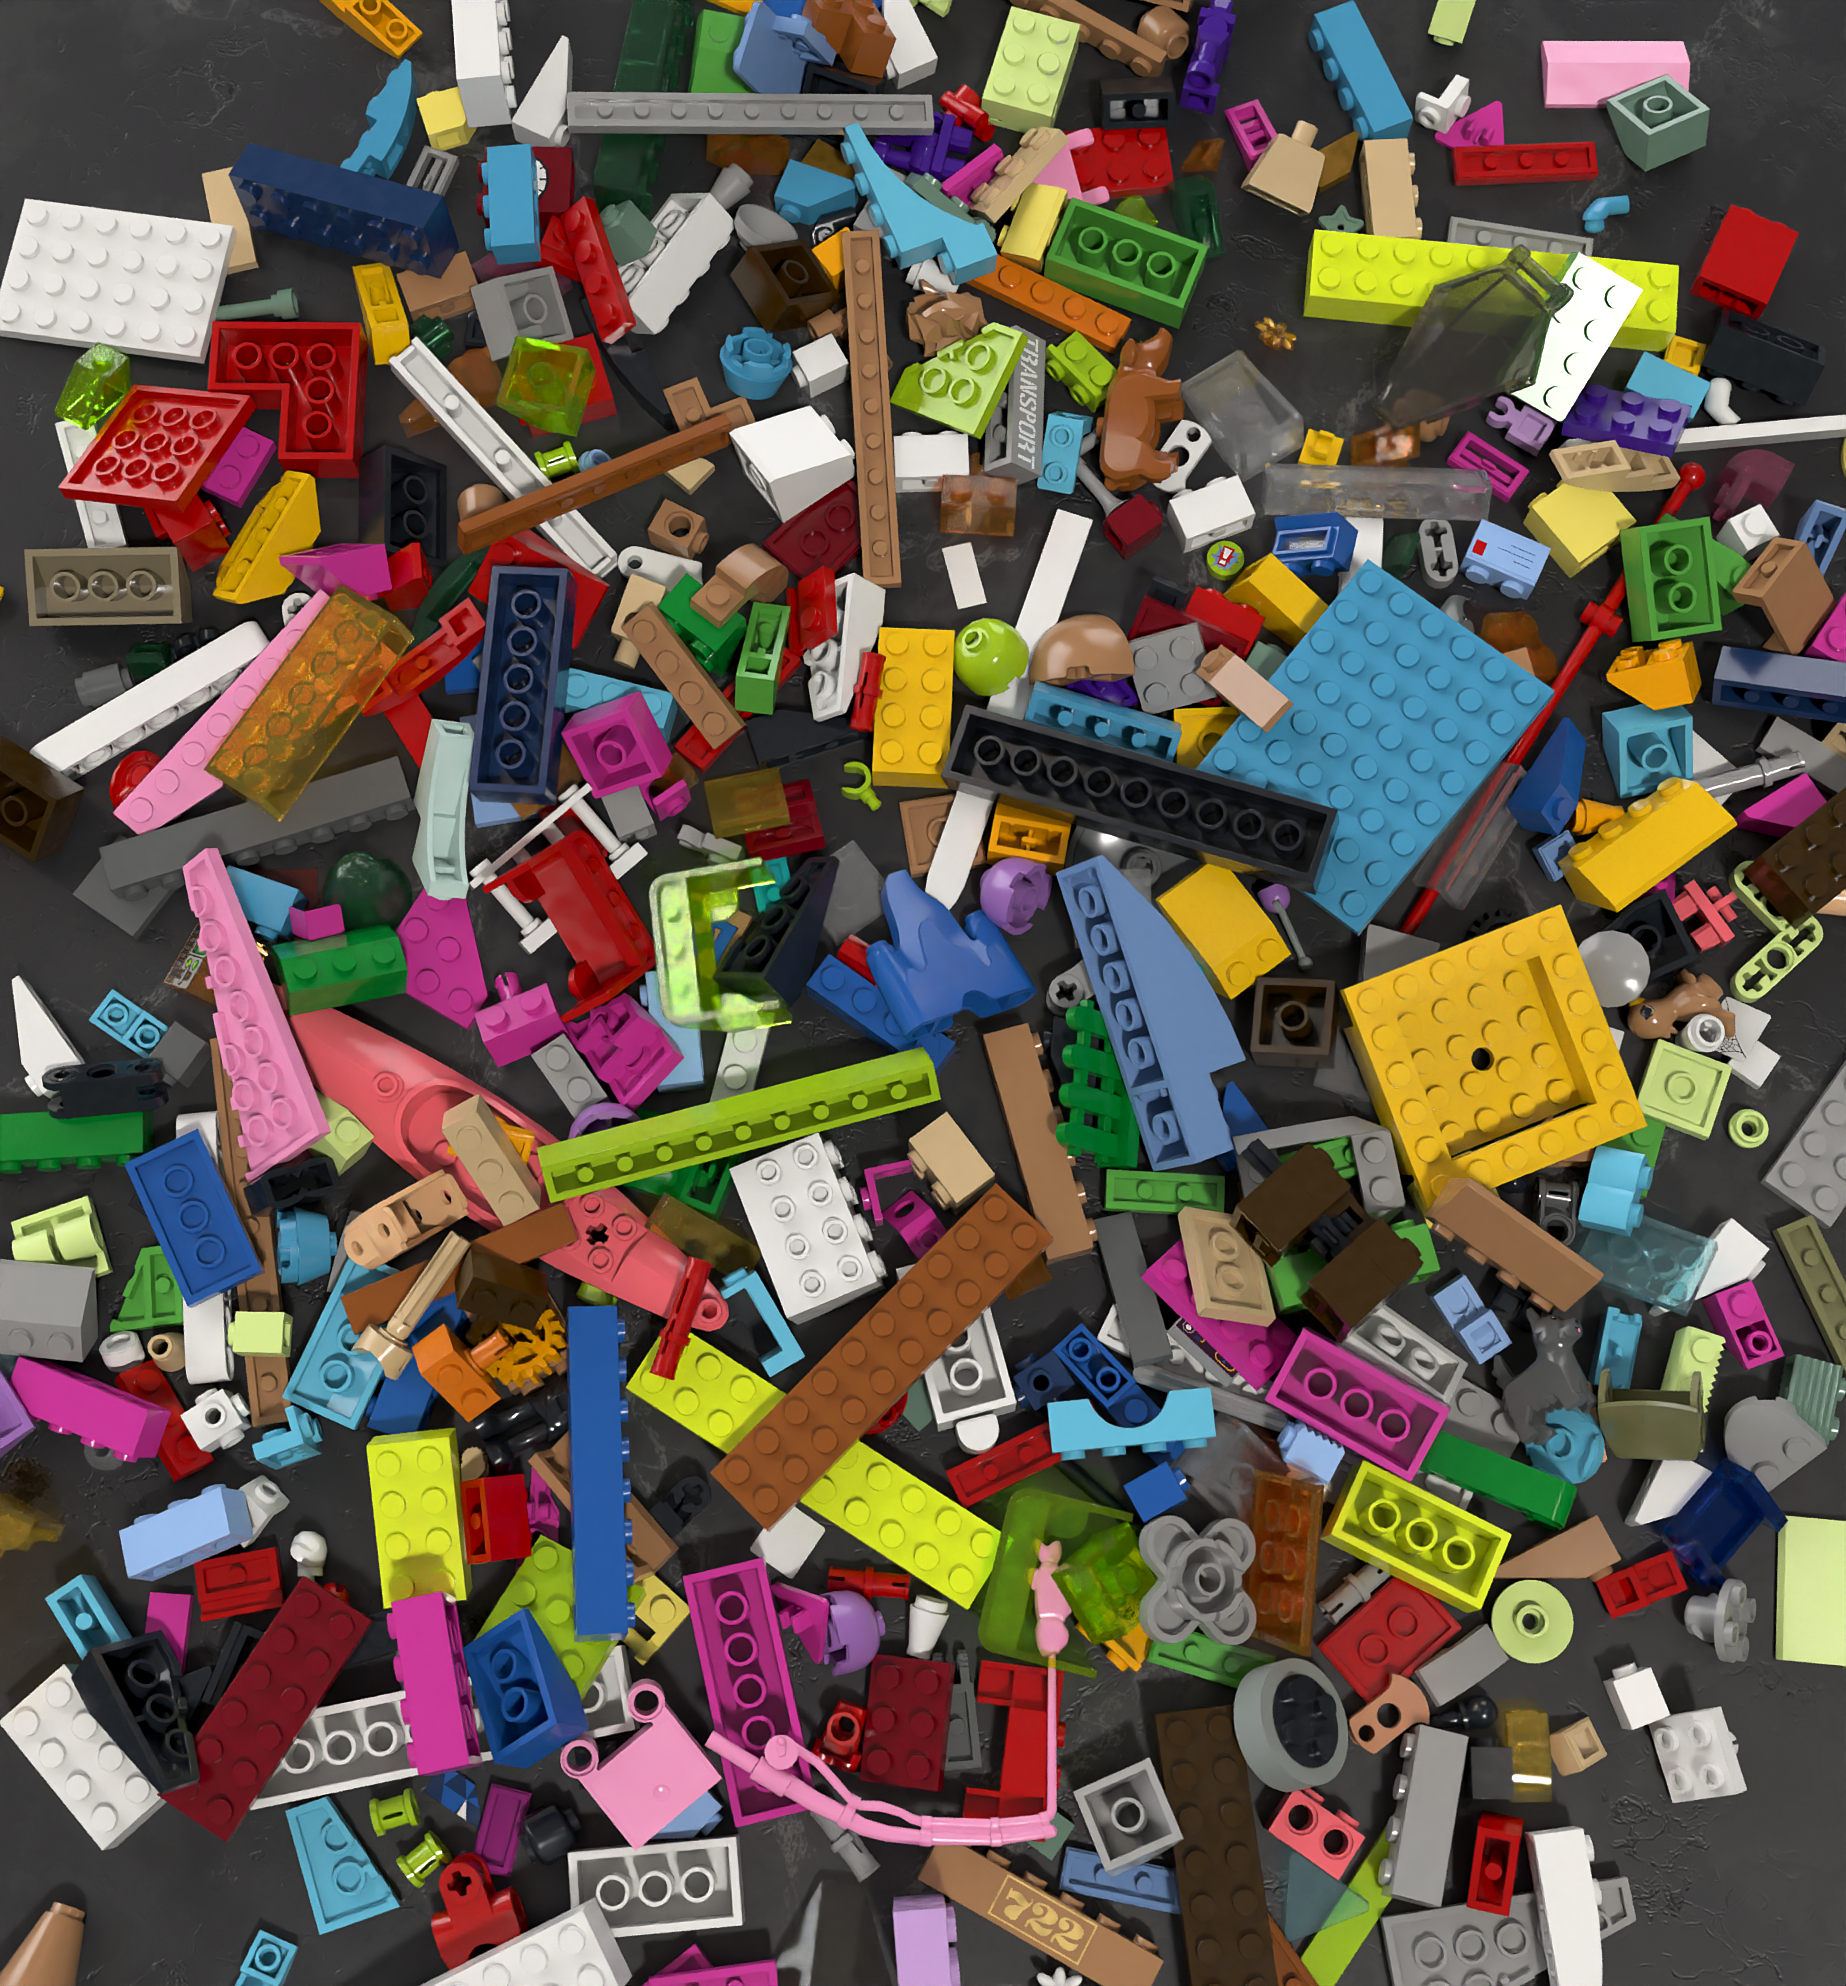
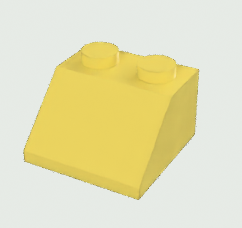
[997,183,1069,274]

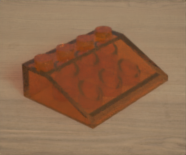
[1245,1469,1324,1656]

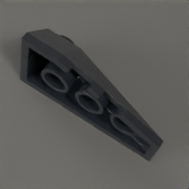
[712,856,840,1008]
[71,1630,201,1795]

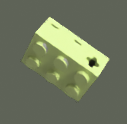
[981,6,1080,134]

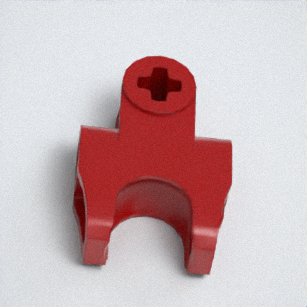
[431,1852,528,1970]

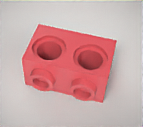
[1263,1788,1365,1880]

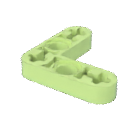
[1728,861,1823,1003]

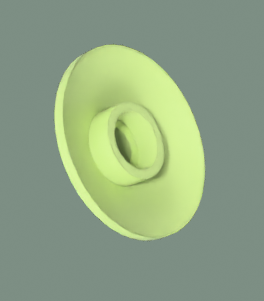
[1491,1580,1574,1663]

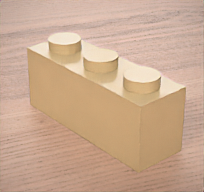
[1358,138,1422,240]
[441,1093,541,1227]

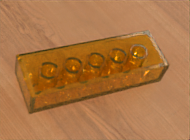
[204,584,414,822]

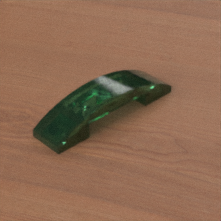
[410,544,492,651]

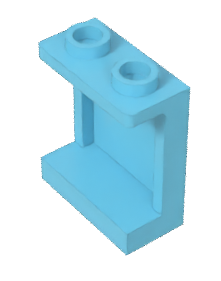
[718,1267,805,1377]

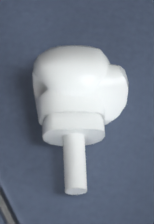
[290,1531,327,1581]

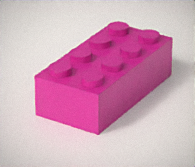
[1265,1326,1451,1482]
[387,1591,483,1776]

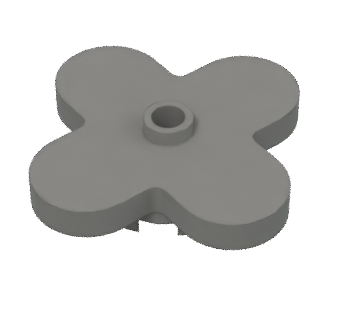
[1139,1515,1257,1645]

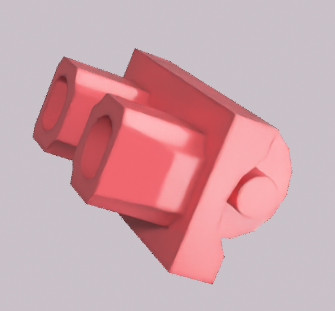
[1673,880,1738,953]

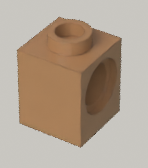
[647,499,709,560]

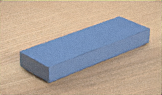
[1059,1846,1180,1915]

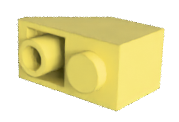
[416,87,477,151]

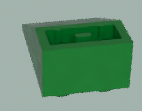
[621,1108,747,1222]

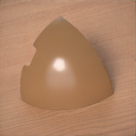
[1029,614,1135,687]

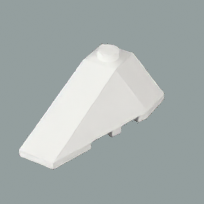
[803,573,886,722]

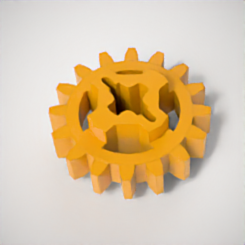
[478,1309,566,1388]

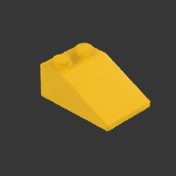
[1155,863,1291,1000]

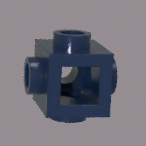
[1012,1350,1075,1413]

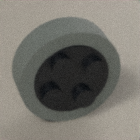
[1234,1658,1348,1792]

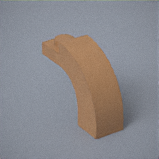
[690,543,789,629]

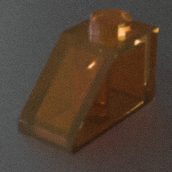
[706,134,790,176]

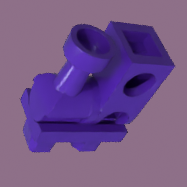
[1179,0,1237,115]
[873,111,973,184]

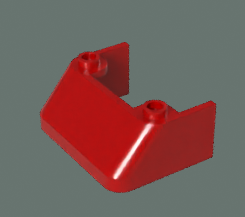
[482,830,659,1023]

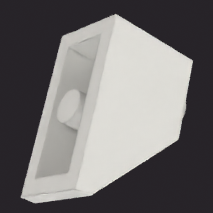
[1624,1460,1713,1527]

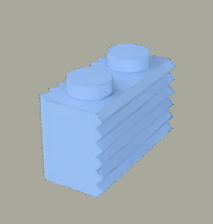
[1277,1418,1345,1485]

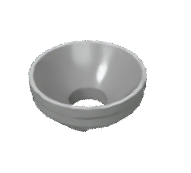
[734,204,798,251]

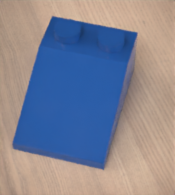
[462,1608,589,1768]

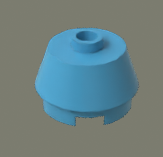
[720,327,793,400]
[276,1207,337,1286]

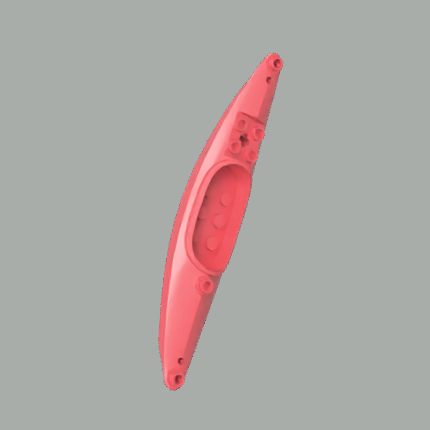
[272,984,729,1331]

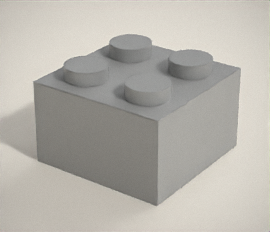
[470,266,574,361]

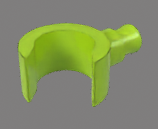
[841,761,882,811]

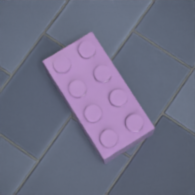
[893,1893,961,1986]

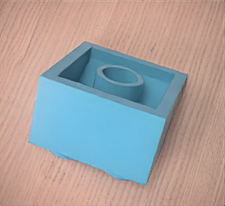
[1602,704,1693,799]

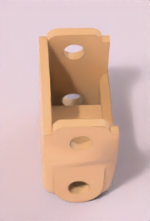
[344,1169,469,1270]

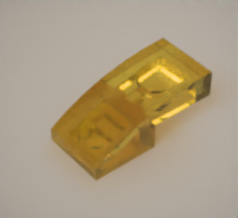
[1504,1710,1552,1802]

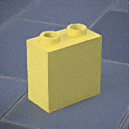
[1523,479,1637,578]

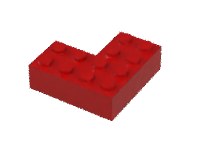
[208,321,369,478]

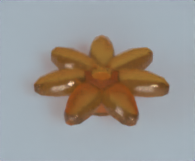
[1254,316,1297,351]

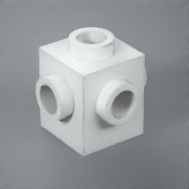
[180,1388,252,1453]

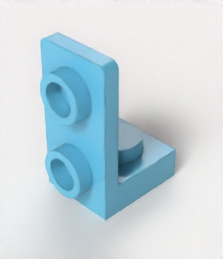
[1037,411,1093,494]

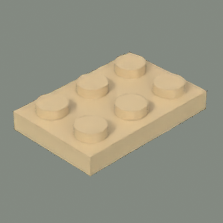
[968,126,1070,223]
[1178,1206,1276,1327]

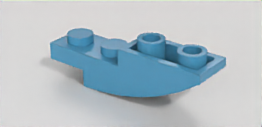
[340,59,418,180]

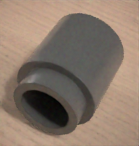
[75,662,136,709]

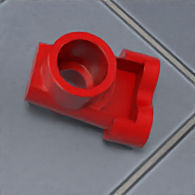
[939,84,995,142]
[811,1699,867,1773]

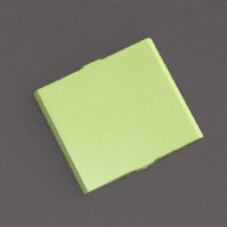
[1776,1515,1846,1668]

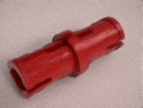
[849,652,886,732]
[827,1566,910,1600]

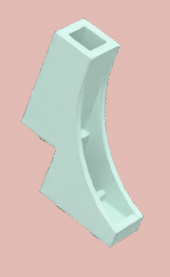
[412,719,475,900]

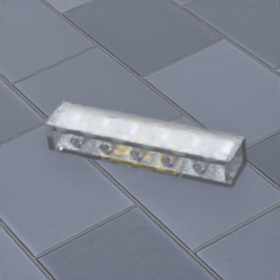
[1260,463,1493,521]

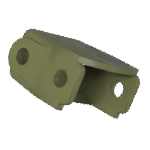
[1598,1368,1706,1462]

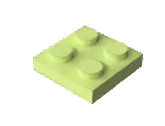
[1636,1039,1733,1141]

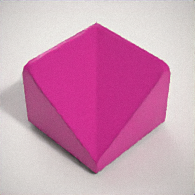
[289,904,345,941]

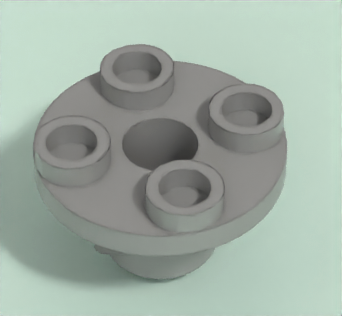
[1684,1579,1756,1663]

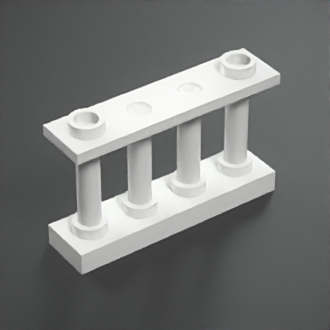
[469,783,648,955]

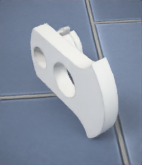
[1152,420,1212,494]

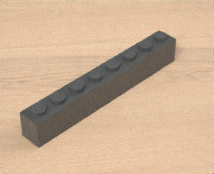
[99,756,416,901]

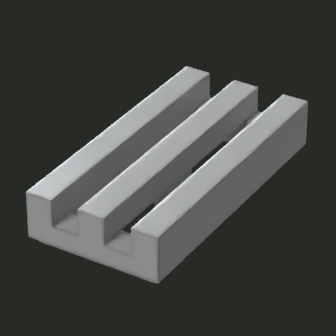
[406,145,460,197]

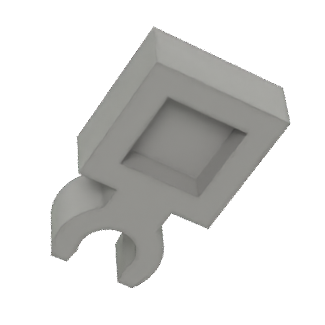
[677,824,745,870]

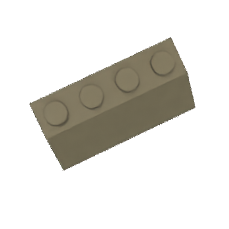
[24,547,193,626]

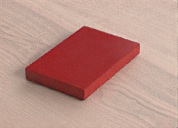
[1316,1576,1462,1704]

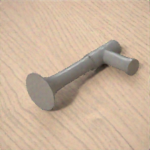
[1077,428,1131,524]

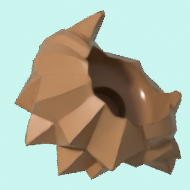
[905,279,989,357]

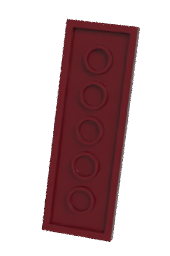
[157,1576,374,1842]

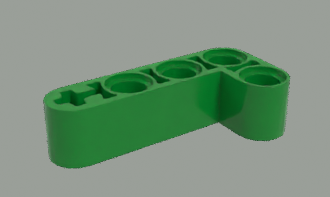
[1418,1430,1578,1531]

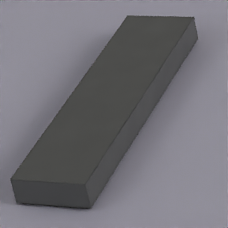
[1093,1211,1173,1368]

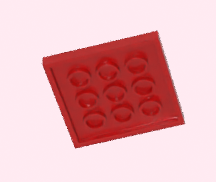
[58,384,257,512]

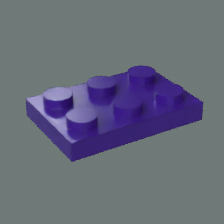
[1561,384,1692,458]

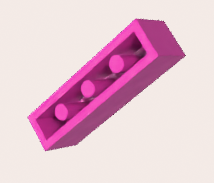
[9,1356,171,1463]

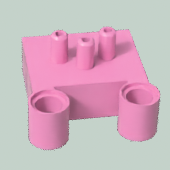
[560,1679,722,1851]

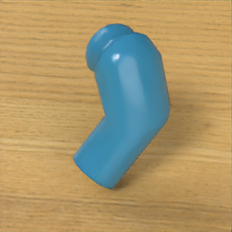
[1582,195,1629,233]

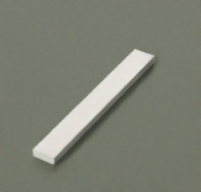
[1558,415,1846,453]

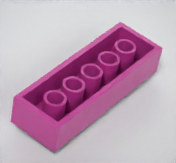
[683,1557,816,1828]

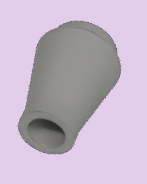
[709,163,754,210]

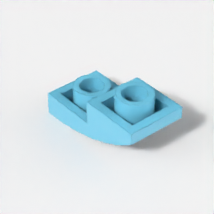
[89,989,169,1058]
[235,1930,298,1986]

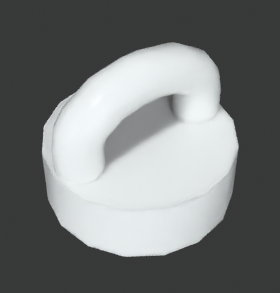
[99,1331,145,1373]

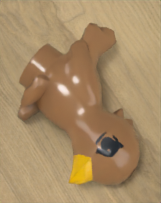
[1628,968,1736,1039]

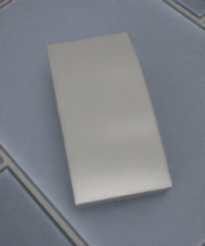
[1414,1624,1509,1707]

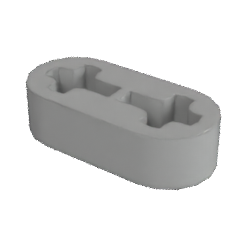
[1416,516,1458,589]

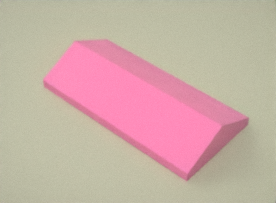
[1541,41,1690,108]

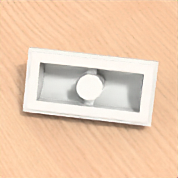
[955,1413,999,1456]

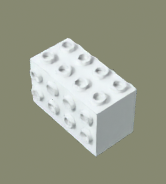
[729,1133,888,1324]

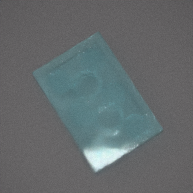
[1578,1216,1718,1317]

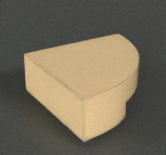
[664,458,715,496]

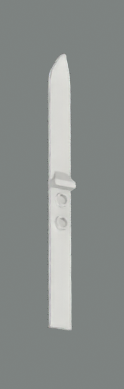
[925,509,1093,910]

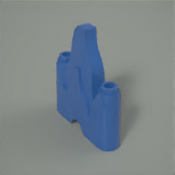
[866,869,1037,1042]

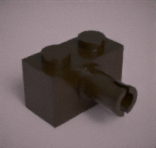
[454,1249,549,1346]

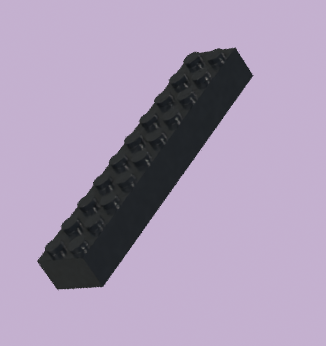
[941,705,1340,895]

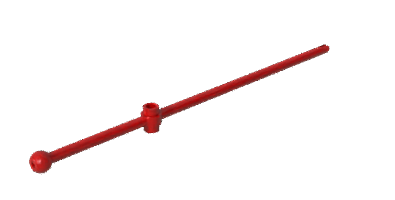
[1398,462,1706,936]

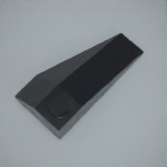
[1602,889,1702,988]

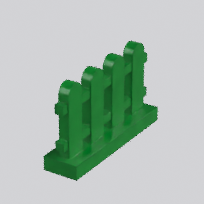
[1055,999,1140,1170]

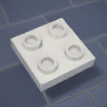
[1648,1706,1747,1803]

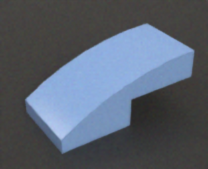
[1428,1274,1512,1365]

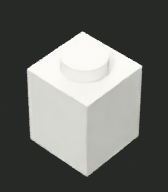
[791,333,849,398]
[1716,504,1780,562]
[1603,1662,1670,1730]

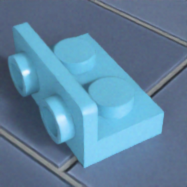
[252,1405,324,1470]

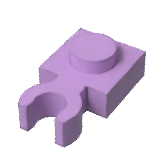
[1485,396,1557,456]

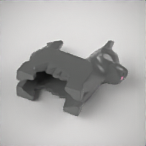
[1492,1307,1598,1445]

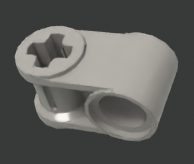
[1046,959,1097,1017]

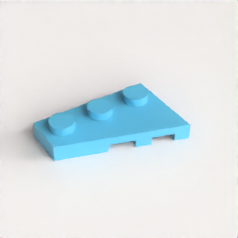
[285,1796,403,1935]

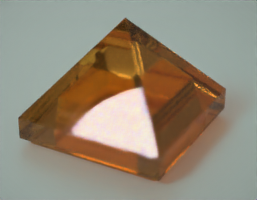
[1181,138,1225,172]

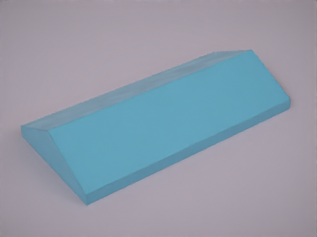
[282,1258,400,1430]

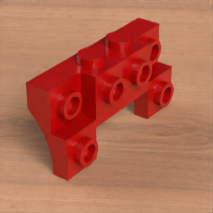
[962,1660,1066,1842]

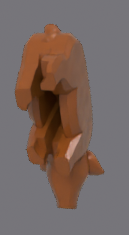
[1096,327,1185,492]

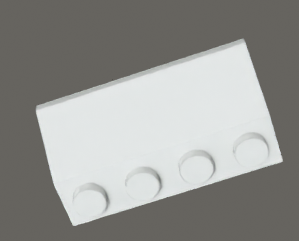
[617,193,735,335]

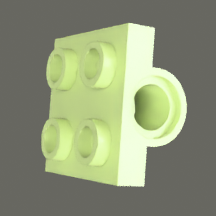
[11,1196,113,1278]

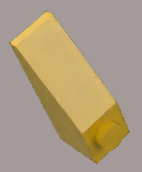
[352,263,410,365]

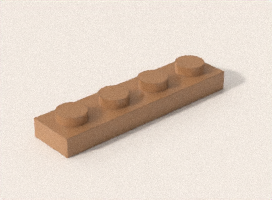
[621,603,746,750]

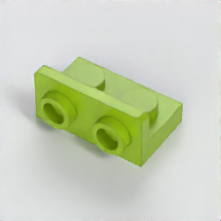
[1045,330,1117,413]

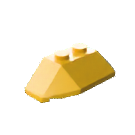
[212,470,321,604]

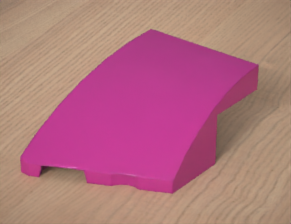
[566,993,684,1112]

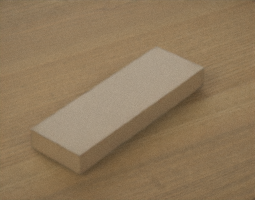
[202,167,259,275]

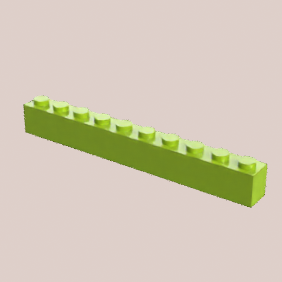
[537,1047,941,1203]

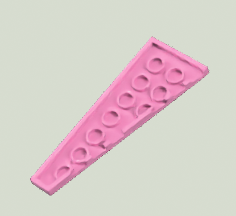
[182,848,331,1183]

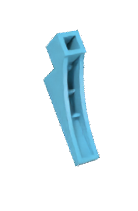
[840,122,998,286]

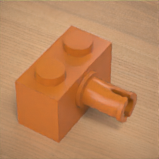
[411,1323,514,1423]

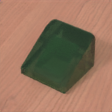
[1381,532,1421,580]

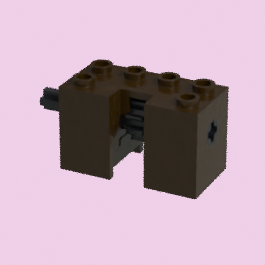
[1229,1138,1424,1344]

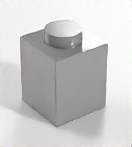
[601,785,657,846]

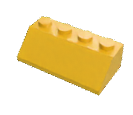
[1557,777,1737,912]

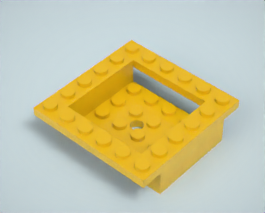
[1340,905,1648,1212]

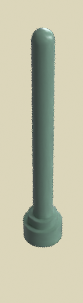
[215,288,299,321]

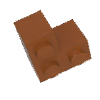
[801,0,896,78]

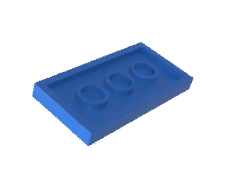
[124,1129,265,1308]

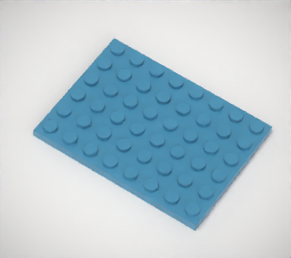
[1196,559,1555,936]

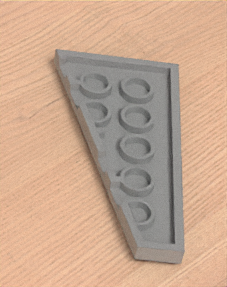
[1380,1876,1636,1986]

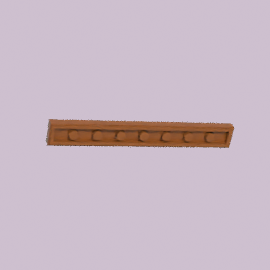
[458,413,732,555]

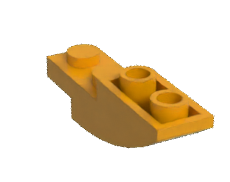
[319,0,423,59]

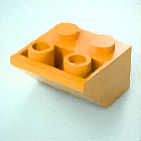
[1606,638,1702,710]
[987,803,1071,876]

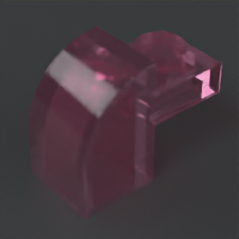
[1712,449,1796,524]

